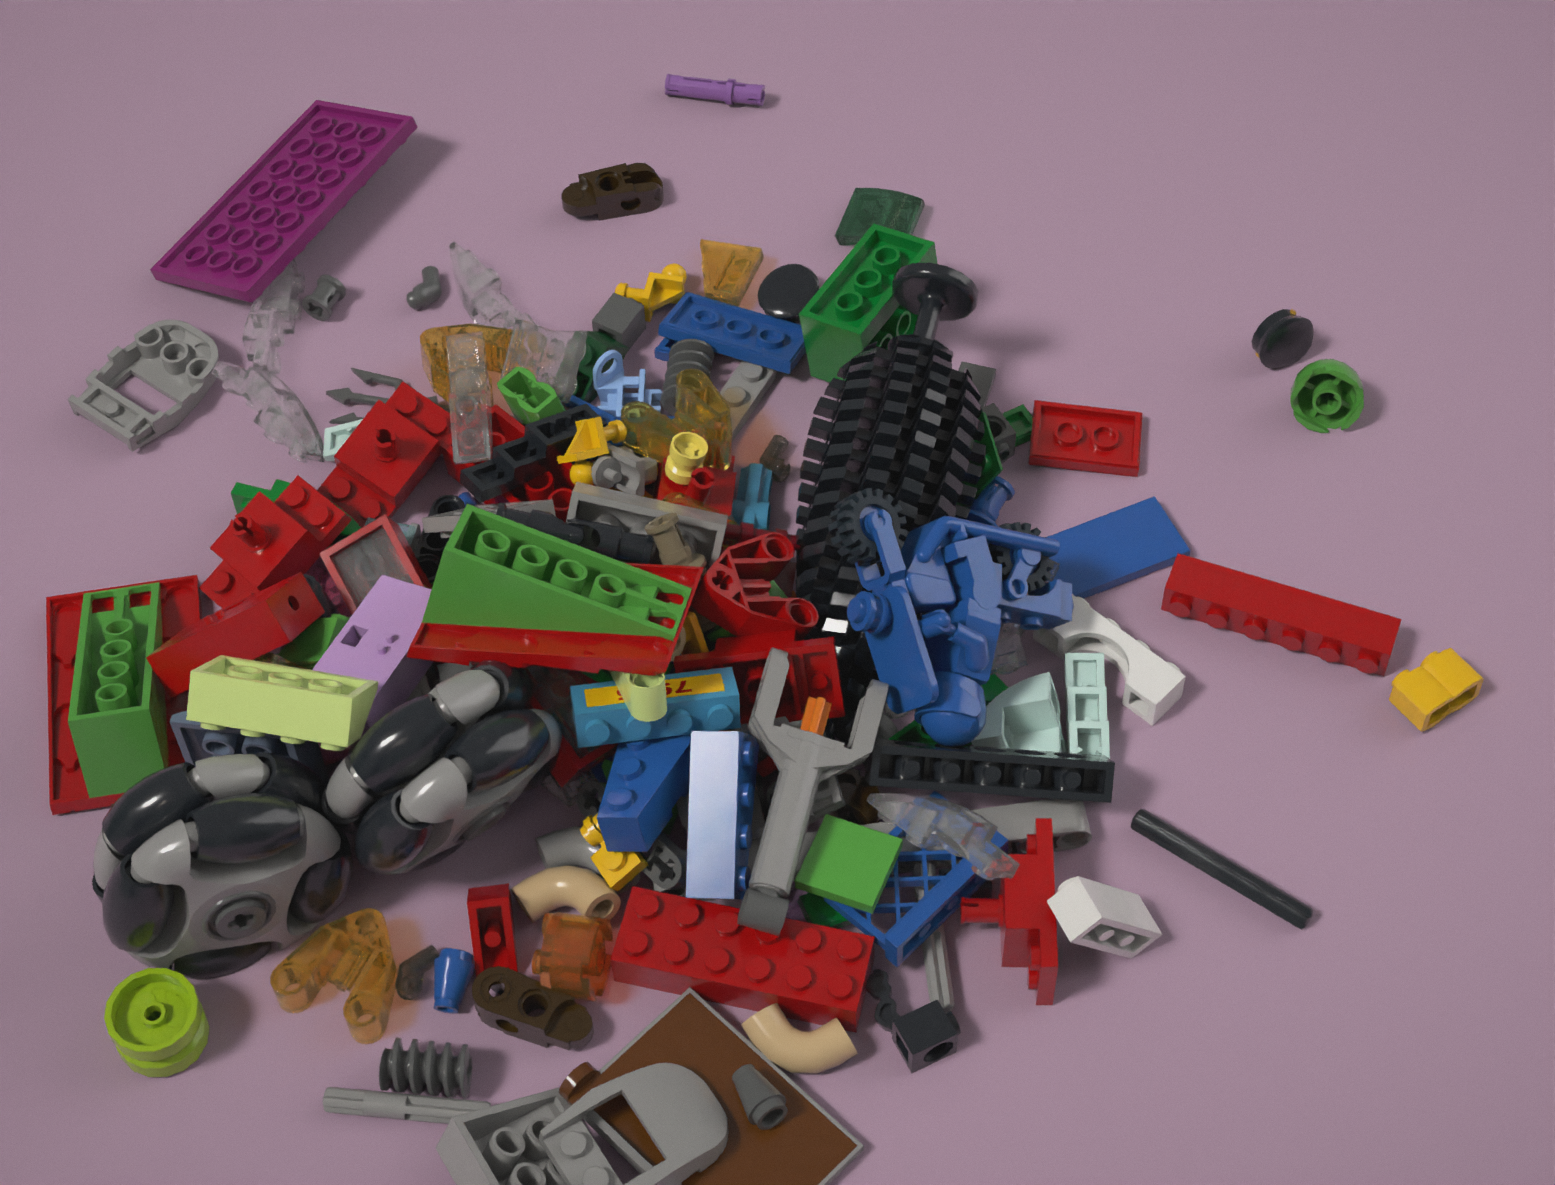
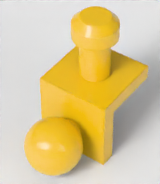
[615,263,687,322]
[557,416,627,485]

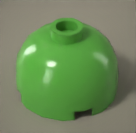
[1290,359,1364,433]

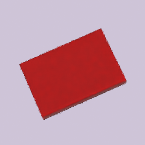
[1028,400,1143,477]

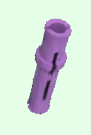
[665,74,765,106]

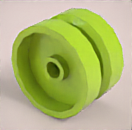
[104,968,210,1077]

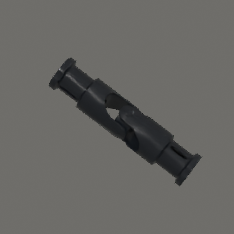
[496,503,654,564]

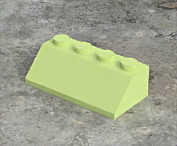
[186,655,378,751]

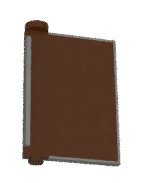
[559,987,864,1185]

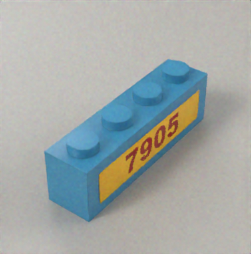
[570,667,741,748]

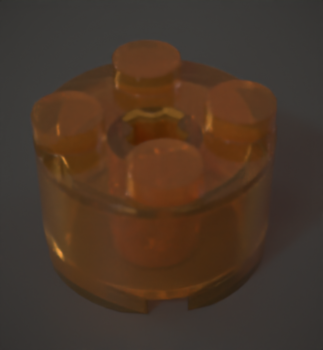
[532,912,613,1002]

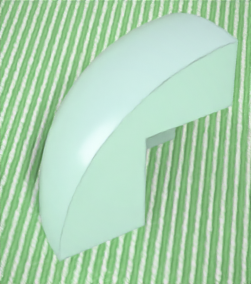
[971,672,1068,753]

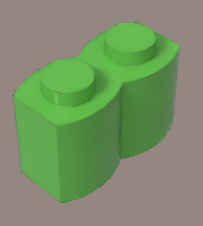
[497,367,566,425]

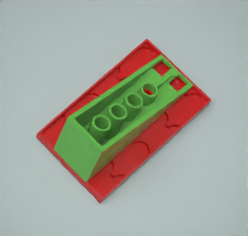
[407,504,704,676]
[46,575,202,815]

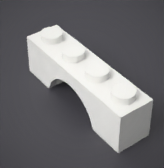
[1033,594,1186,726]

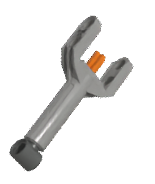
[737,647,889,936]

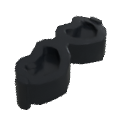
[866,969,900,1034]

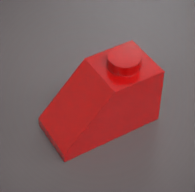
[467,883,518,977]

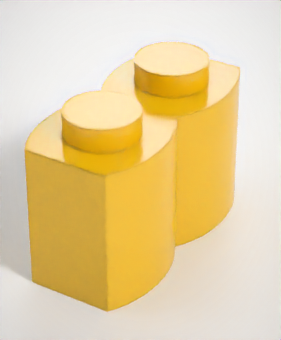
[1389,648,1484,732]

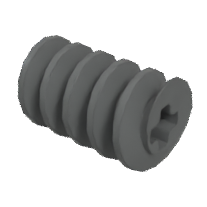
[661,339,715,418]
[379,1037,472,1099]

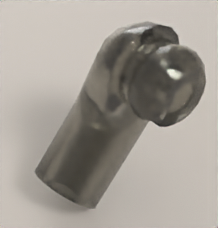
[759,435,791,483]
[395,944,439,1000]

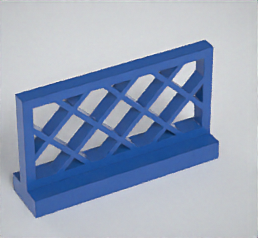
[824,790,1009,968]

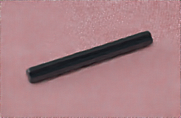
[1131,809,1313,929]

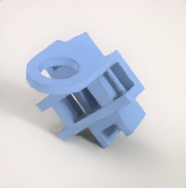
[593,350,662,417]

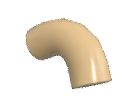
[511,865,621,926]
[741,1003,858,1074]

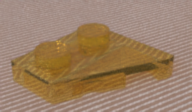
[700,239,764,307]

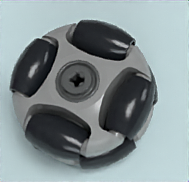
[322,660,566,875]
[92,752,353,979]

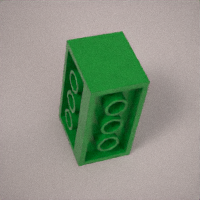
[799,223,938,382]

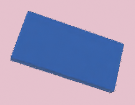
[658,292,806,374]
[1044,496,1191,599]

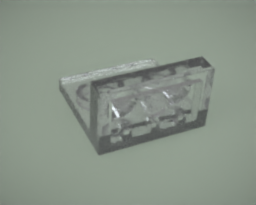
[498,320,587,403]

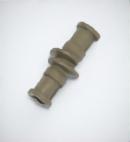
[644,513,717,632]

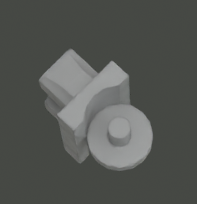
[591,442,657,496]

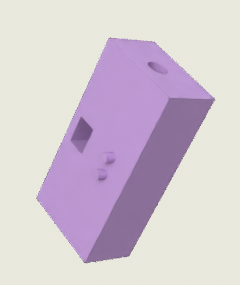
[312,575,434,738]

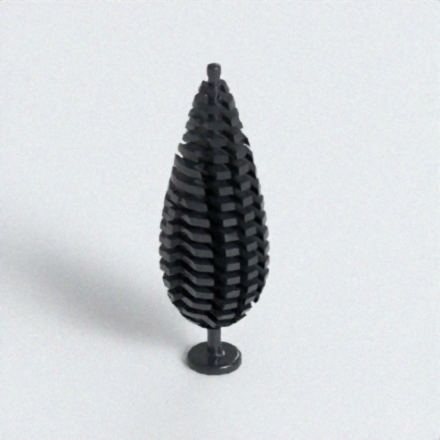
[796,262,986,740]

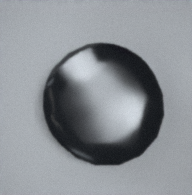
[757,264,819,324]
[1251,309,1314,369]

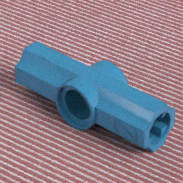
[729,463,773,546]

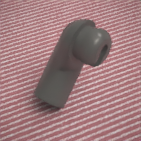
[406,266,442,309]

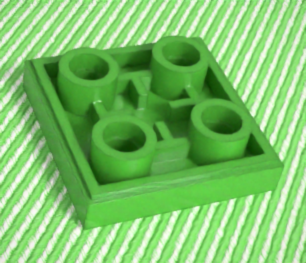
[795,814,903,914]

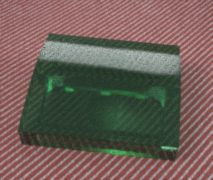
[835,188,925,245]

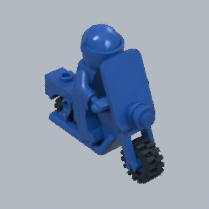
[828,488,1074,747]

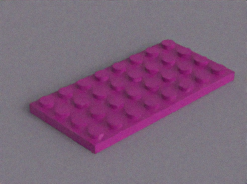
[150,100,418,303]

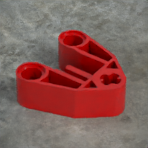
[691,532,819,641]

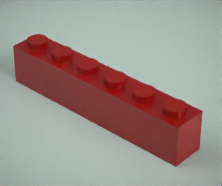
[1161,553,1402,677]

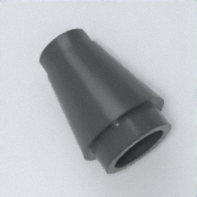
[732,1064,788,1130]

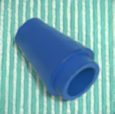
[433,948,475,1014]

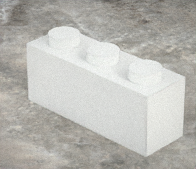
[1047,876,1163,959]

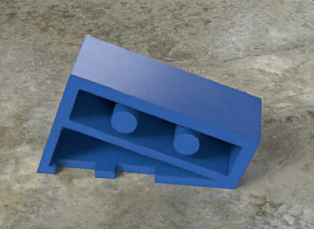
[597,734,691,852]

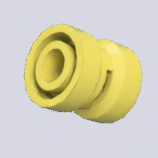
[664,432,708,485]

